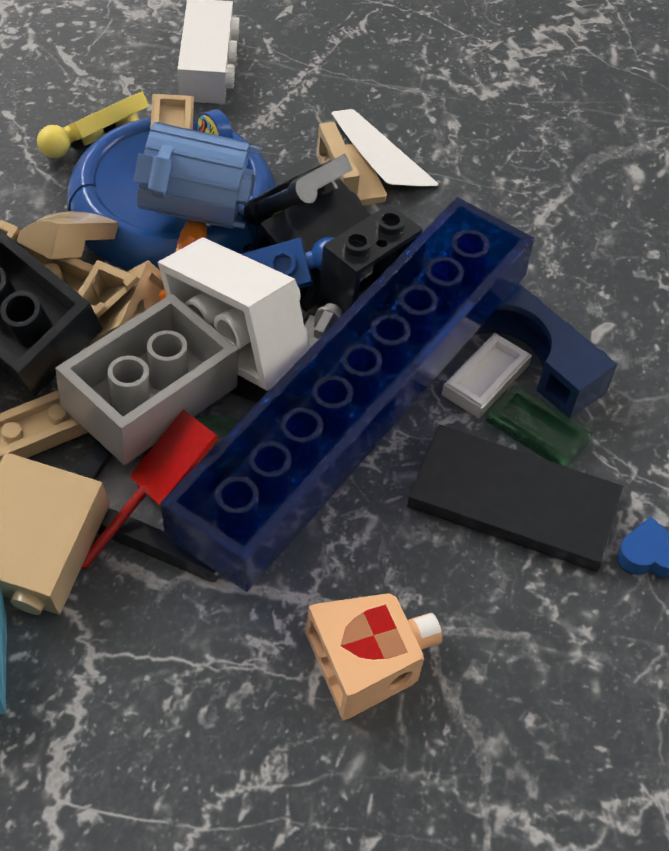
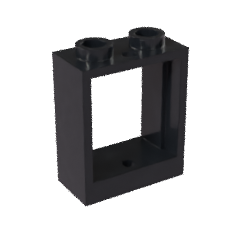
[317,204,423,344]

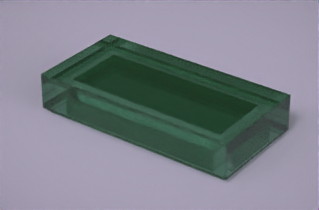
[486,384,593,467]

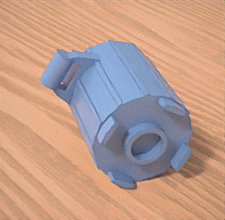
[133,122,261,229]

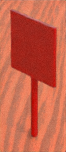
[81,409,220,569]

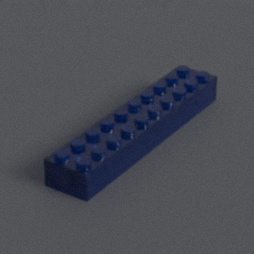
[160,197,534,592]

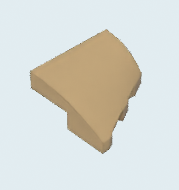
[17,211,119,259]

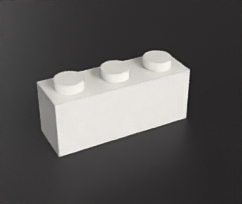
[178,0,239,104]

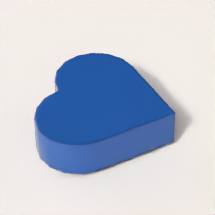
[617,517,669,578]

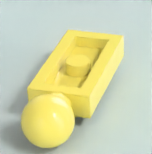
[37,91,149,159]

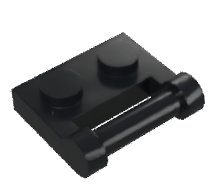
[244,154,353,226]

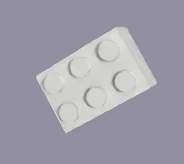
[158,237,311,390]

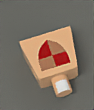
[305,593,442,721]

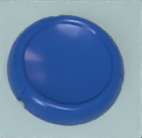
[67,117,276,270]

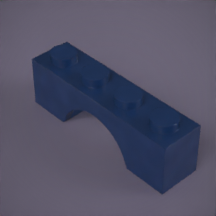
[443,257,617,419]

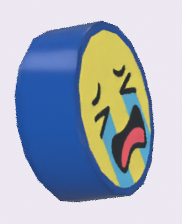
[196,109,233,139]

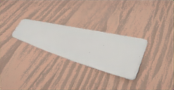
[332,109,438,186]

